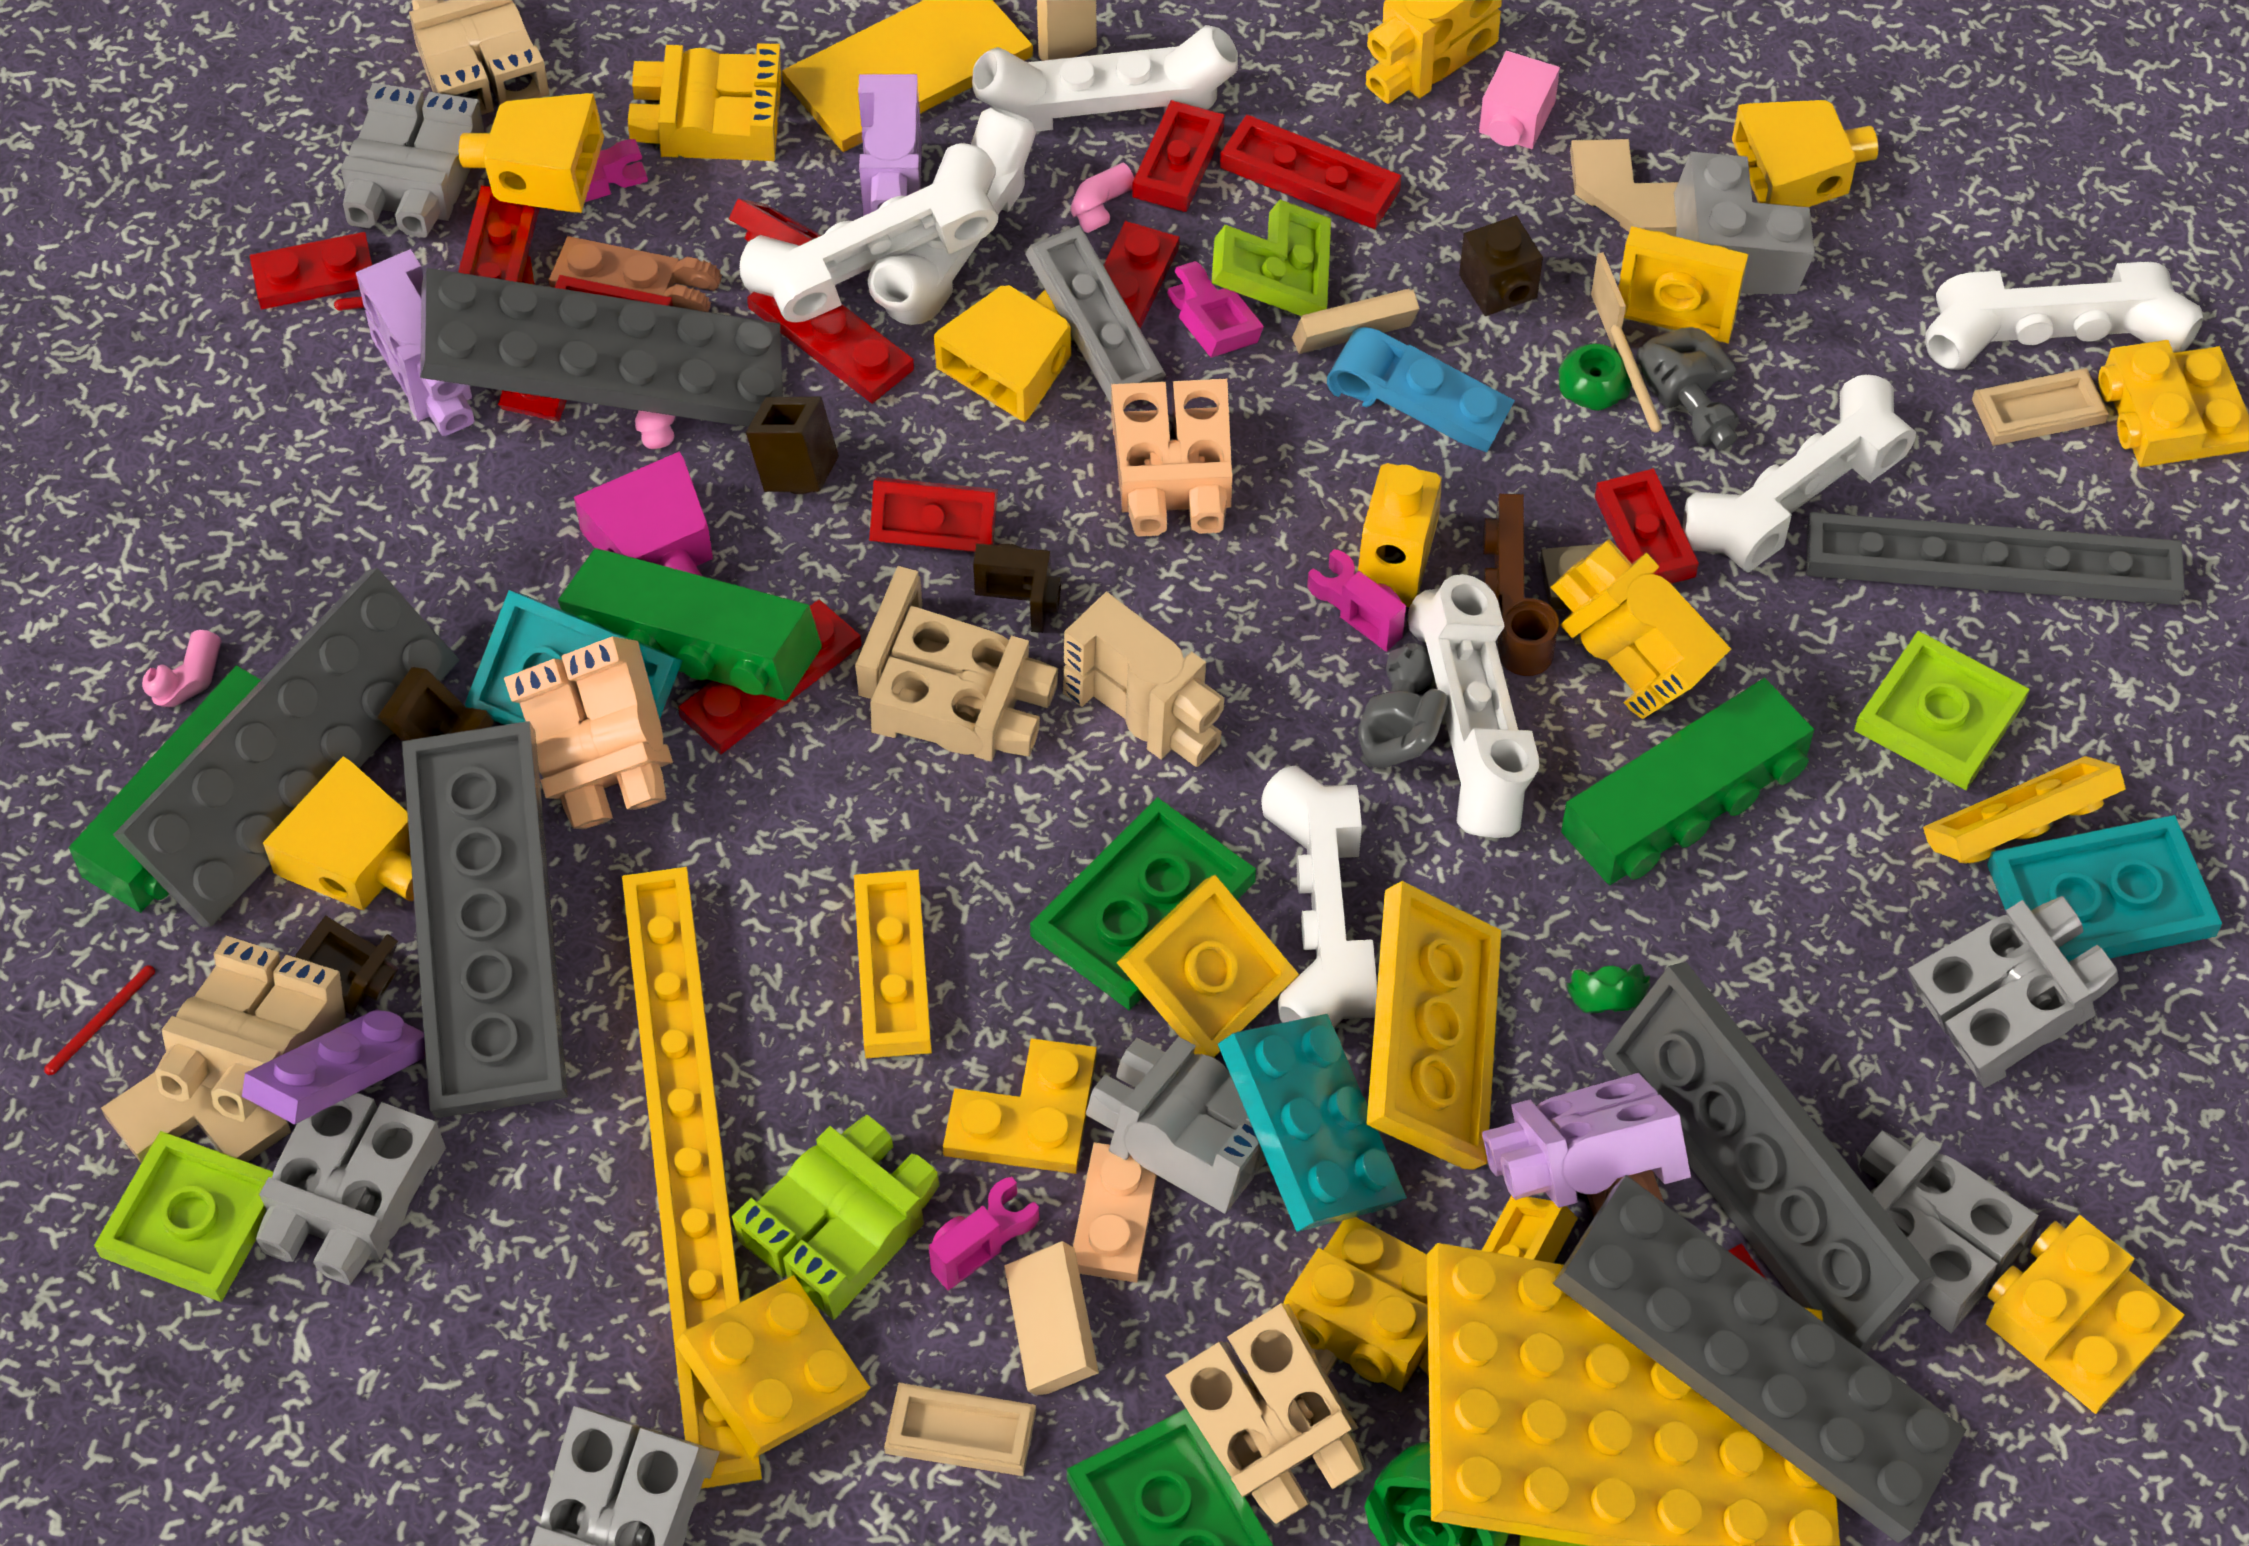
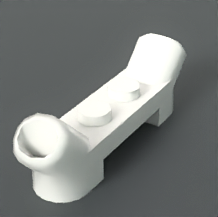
[972,25,1238,131]
[868,107,1036,325]
[739,143,998,322]
[1925,262,2203,370]
[1683,375,1916,573]
[1407,574,1539,838]
[1261,766,1377,1028]

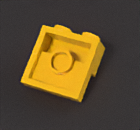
[2098,340,2249,467]
[1986,1214,2185,1414]
[1284,1217,1428,1392]

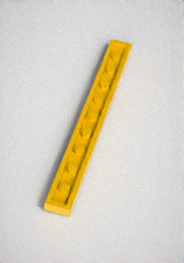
[622,867,762,1489]

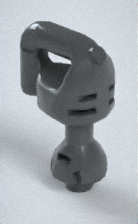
[1636,327,1739,451]
[1358,643,1448,769]

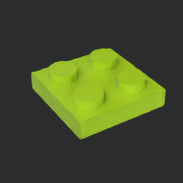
[1854,631,2030,791]
[94,1131,273,1302]

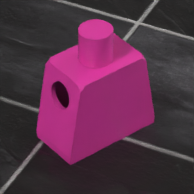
[574,451,713,576]

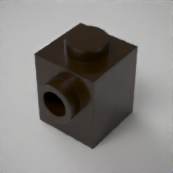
[1459,215,1543,316]
[746,396,839,494]

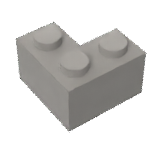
[1674,151,1815,294]

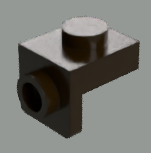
[973,543,1062,633]
[378,667,495,741]
[294,915,399,1016]

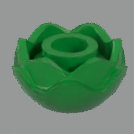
[1558,343,1632,411]
[1566,964,1650,1014]

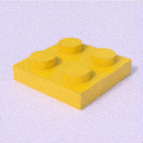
[1618,226,1749,344]
[1117,875,1299,1058]
[675,1275,870,1459]

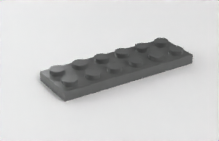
[420,268,783,427]
[113,568,460,927]
[402,721,568,1118]
[1602,962,1937,1354]
[1553,1175,1967,1543]

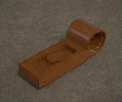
[1483,493,1559,676]

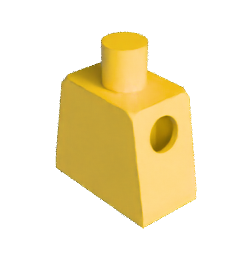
[458,93,604,213]
[1732,100,1878,207]
[934,285,1071,423]
[1358,463,1442,607]
[263,756,414,910]

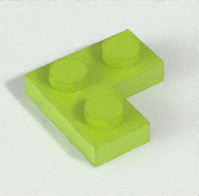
[1211,199,1331,316]

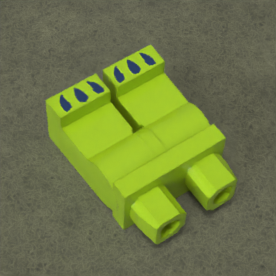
[732,1115,940,1321]

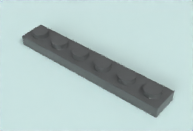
[1807,512,2185,605]

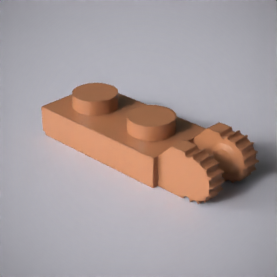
[549,236,722,312]

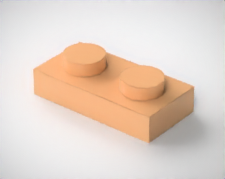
[1073,1142,1157,1283]

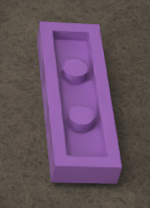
[242,1009,426,1125]

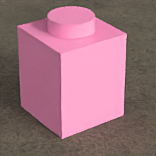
[1479,51,1560,149]

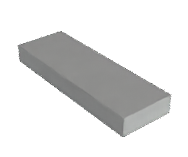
[1025,225,1166,404]

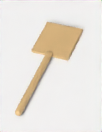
[1591,252,1662,433]

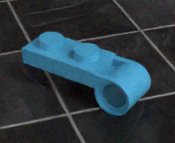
[1327,327,1515,452]

